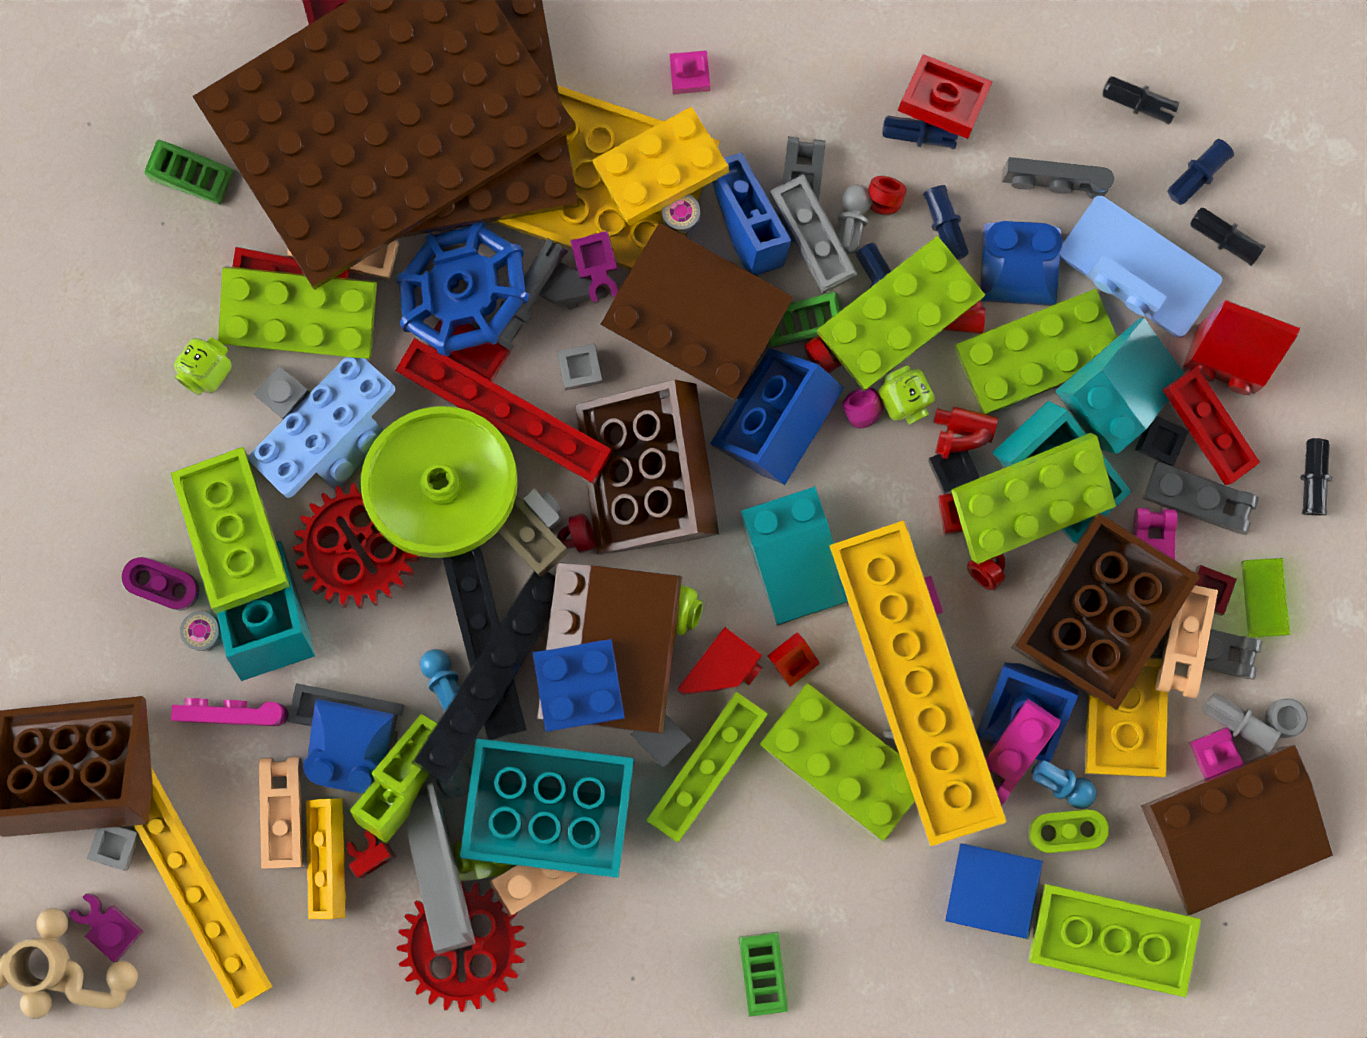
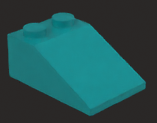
[1055,317,1184,454]
[992,401,1132,544]
[740,486,848,625]
[217,540,315,681]

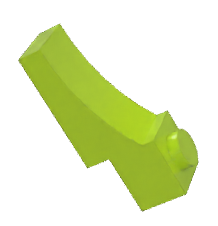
[350,714,436,844]

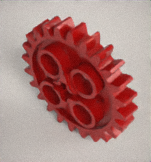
[293,483,419,609]
[396,881,527,1012]

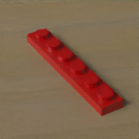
[395,338,613,484]

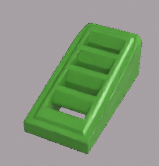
[144,139,234,205]
[769,292,843,348]
[739,932,788,1017]

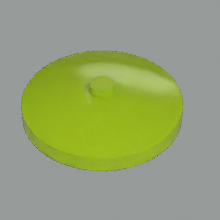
[361,406,518,558]

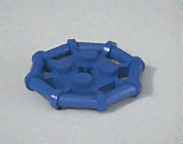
[395,222,529,356]

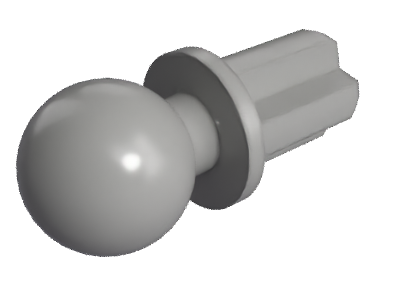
[838,185,872,254]

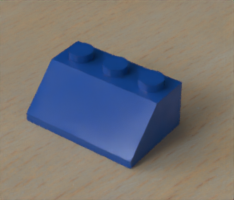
[710,348,844,485]

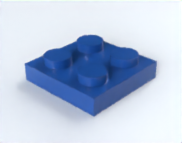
[533,639,625,732]

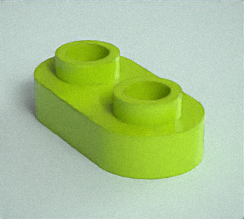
[1028,810,1109,853]

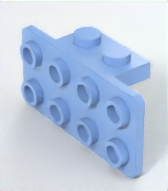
[1060,196,1222,338]
[249,357,395,498]

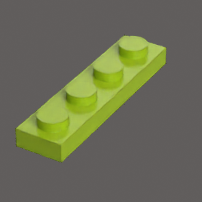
[646,691,768,843]

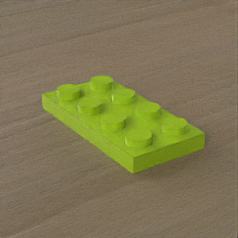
[816,235,985,392]
[218,266,377,359]
[954,288,1117,415]
[951,433,1116,564]
[170,447,290,614]
[759,683,915,842]
[1028,884,1201,998]

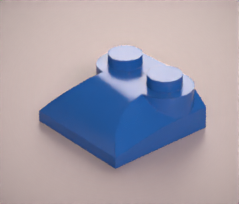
[980,221,1063,306]
[977,662,1079,763]
[303,699,394,794]

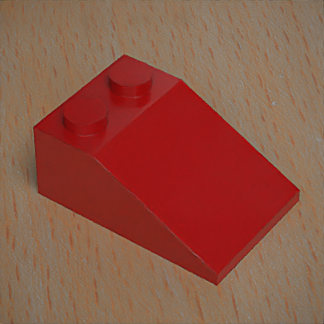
[1183,300,1300,395]

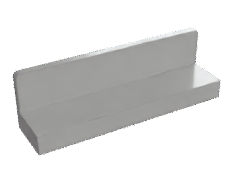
[405,783,476,954]

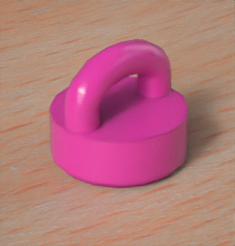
[842,388,883,429]

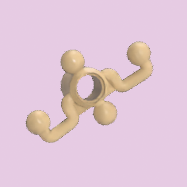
[0,908,138,1019]

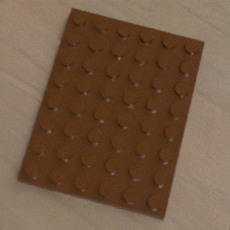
[192,0,576,290]

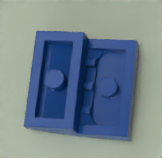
[945,843,1043,939]

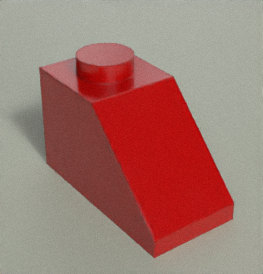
[677,627,763,696]

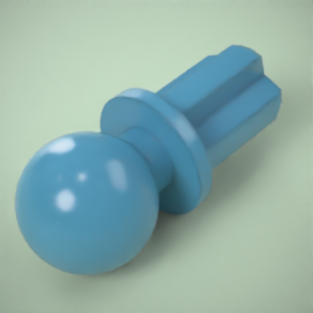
[420,649,459,711]
[1031,760,1097,809]

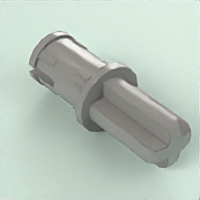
[1203,693,1281,754]

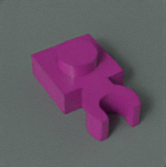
[570,231,619,303]
[69,893,144,963]

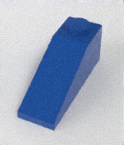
[712,152,791,276]

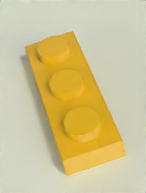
[306,798,346,919]

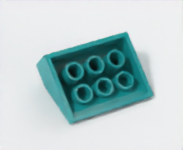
[460,738,635,878]

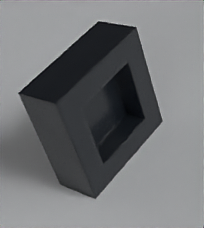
[1135,416,1189,466]
[928,451,980,495]

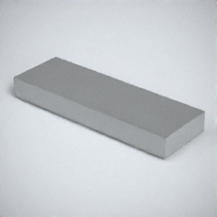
[769,174,857,294]

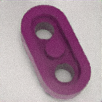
[121,557,200,611]

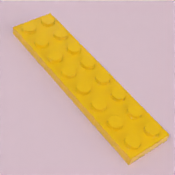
[829,520,1007,847]

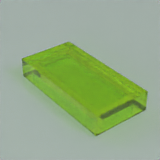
[1241,558,1290,638]

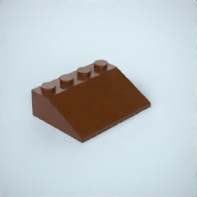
[600,222,794,400]
[575,379,719,555]
[1011,513,1200,710]
[537,563,682,734]
[0,696,153,837]
[1140,745,1333,916]

